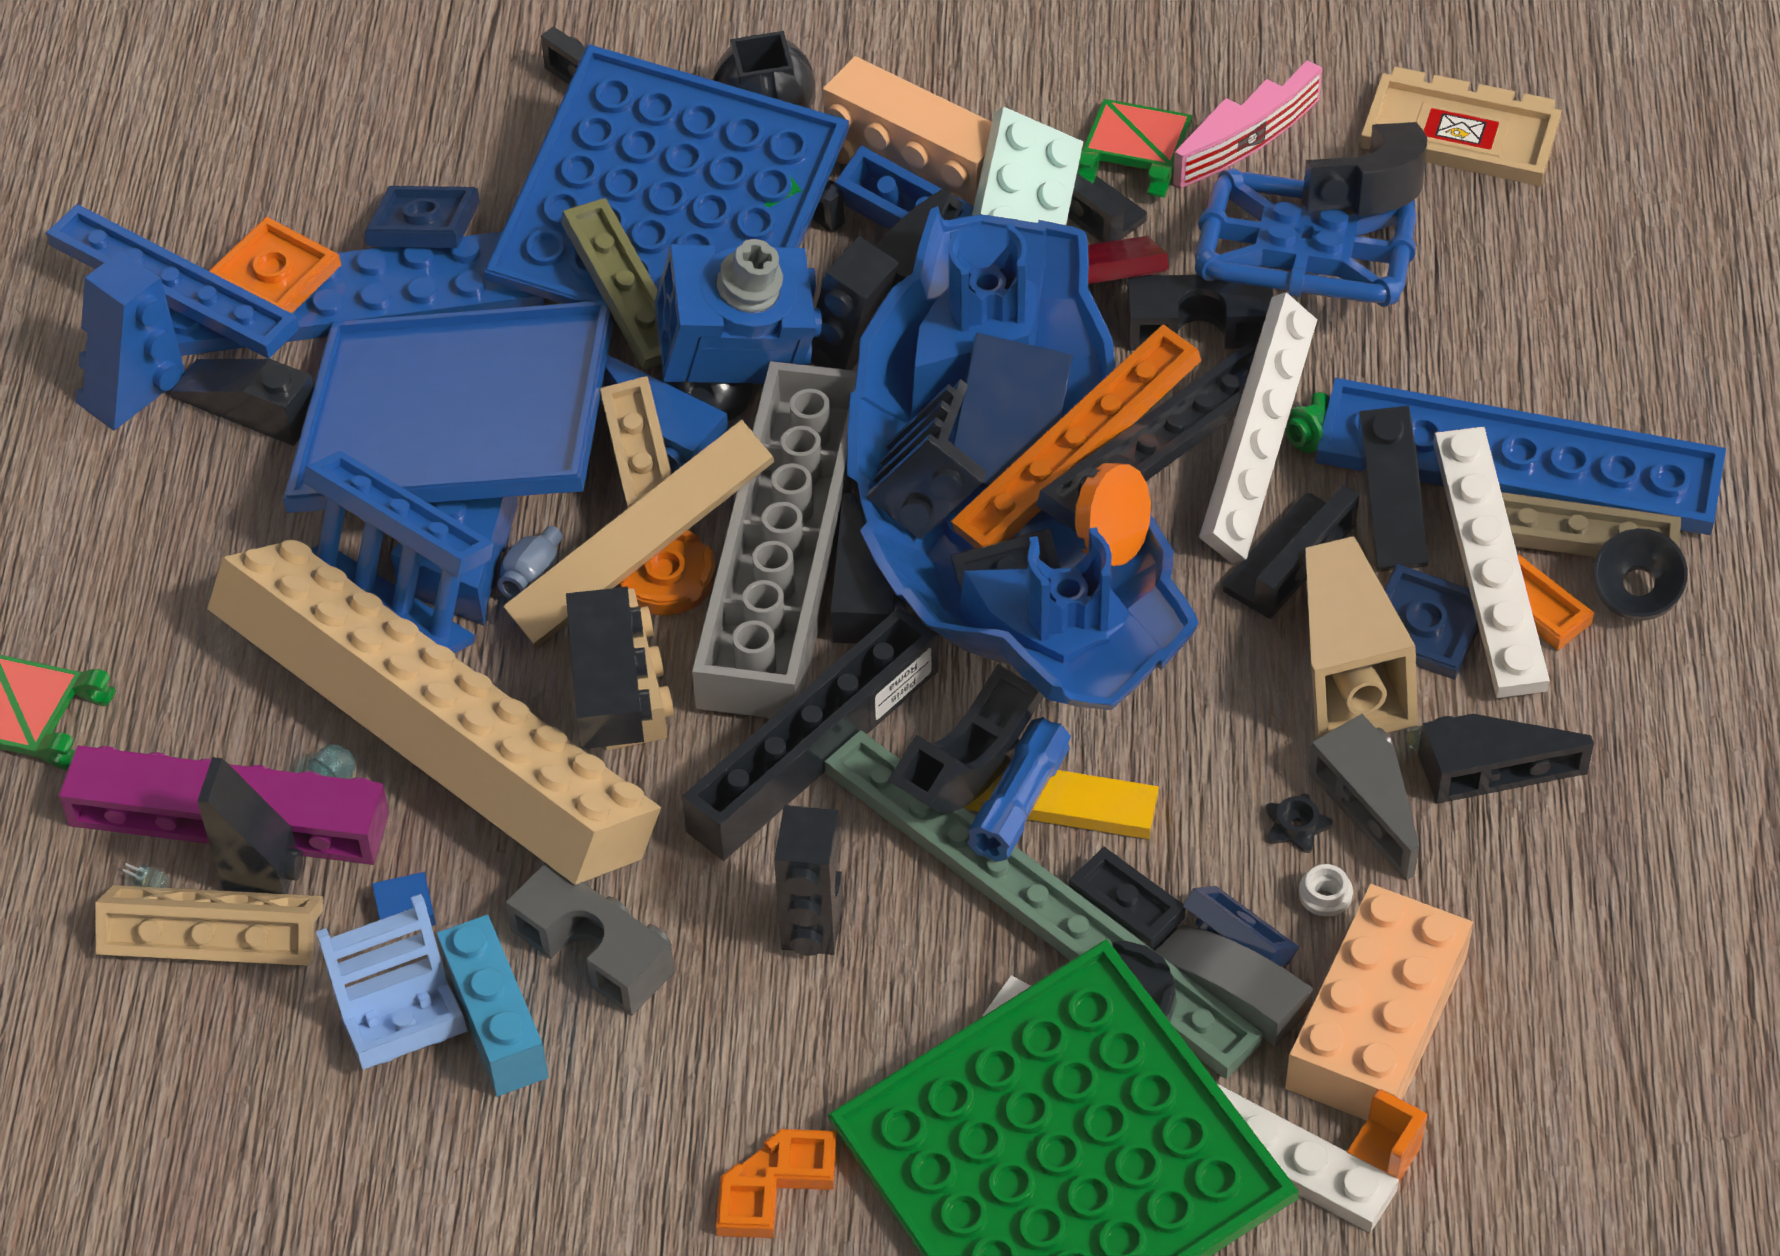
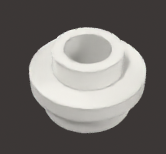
[1299,864,1353,917]

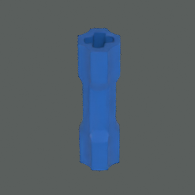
[967,717,1071,862]

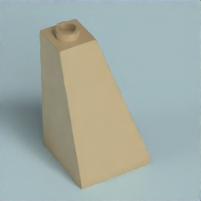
[1306,536,1418,740]

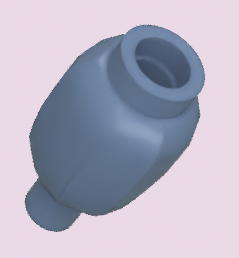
[498,526,563,599]

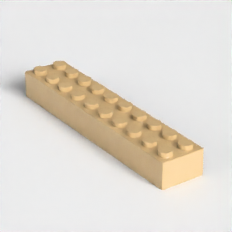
[207,540,661,885]

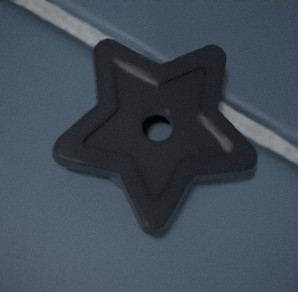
[1266,794,1333,853]

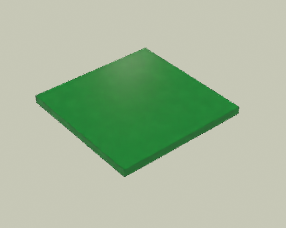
[827,939,1299,1256]

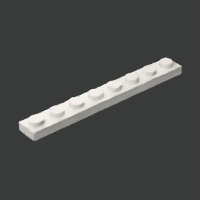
[983,975,1399,1233]

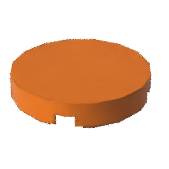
[1075,463,1151,566]
[618,530,716,616]

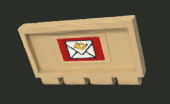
[1360,66,1562,186]

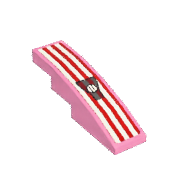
[1173,60,1322,188]

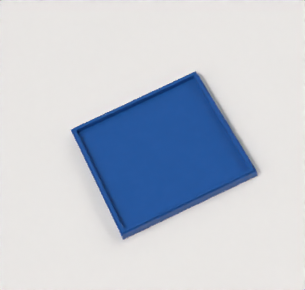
[283,301,614,513]

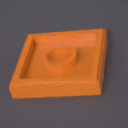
[209,216,341,313]

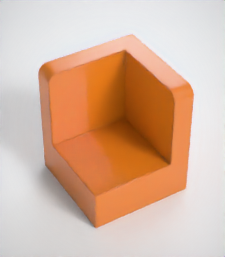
[1347,1089,1428,1182]

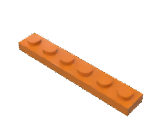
[951,324,1201,548]

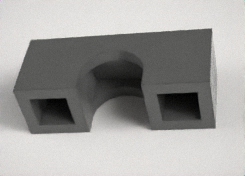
[506,863,675,1016]

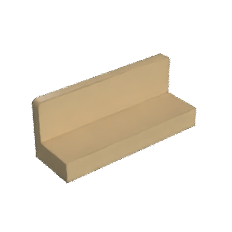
[600,376,672,508]

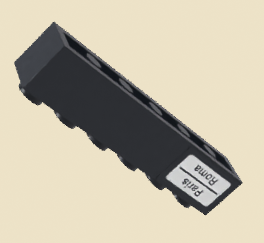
[682,607,938,861]

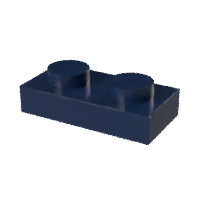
[1183,886,1299,966]

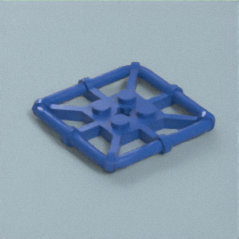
[1194,168,1416,307]

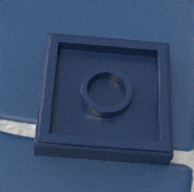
[364,186,480,248]
[1384,563,1479,680]

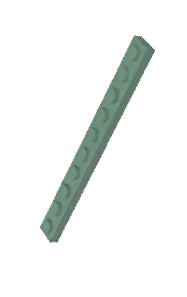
[825,730,1263,1079]

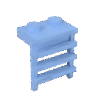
[316,894,467,1070]

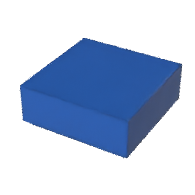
[372,872,436,926]

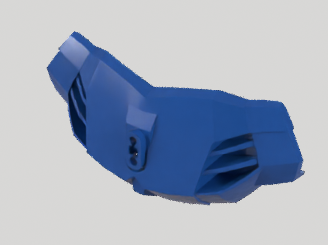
[847,206,1199,710]

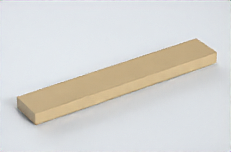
[503,420,775,648]

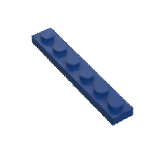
[46,204,299,359]

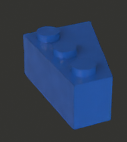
[76,250,185,431]

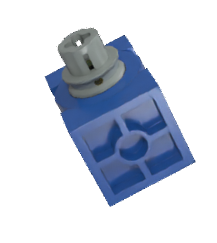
[654,239,822,383]

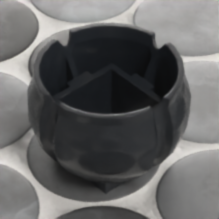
[712,31,816,109]

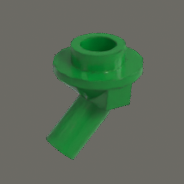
[1285,392,1329,453]

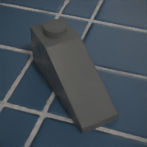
[1308,714,1419,880]

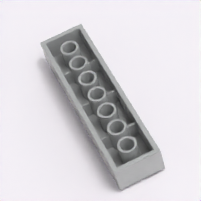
[692,361,857,718]

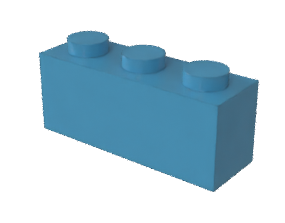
[436,914,549,1097]

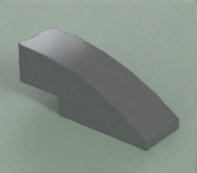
[1155,924,1313,1047]

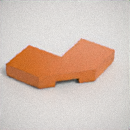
[716,1129,837,1238]

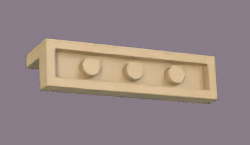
[95,885,323,966]

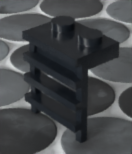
[866,379,987,540]

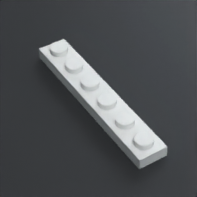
[1199,293,1317,564]
[1433,427,1550,698]

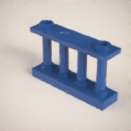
[303,450,494,654]

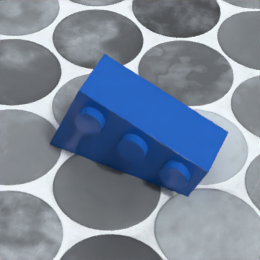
[391,496,518,626]

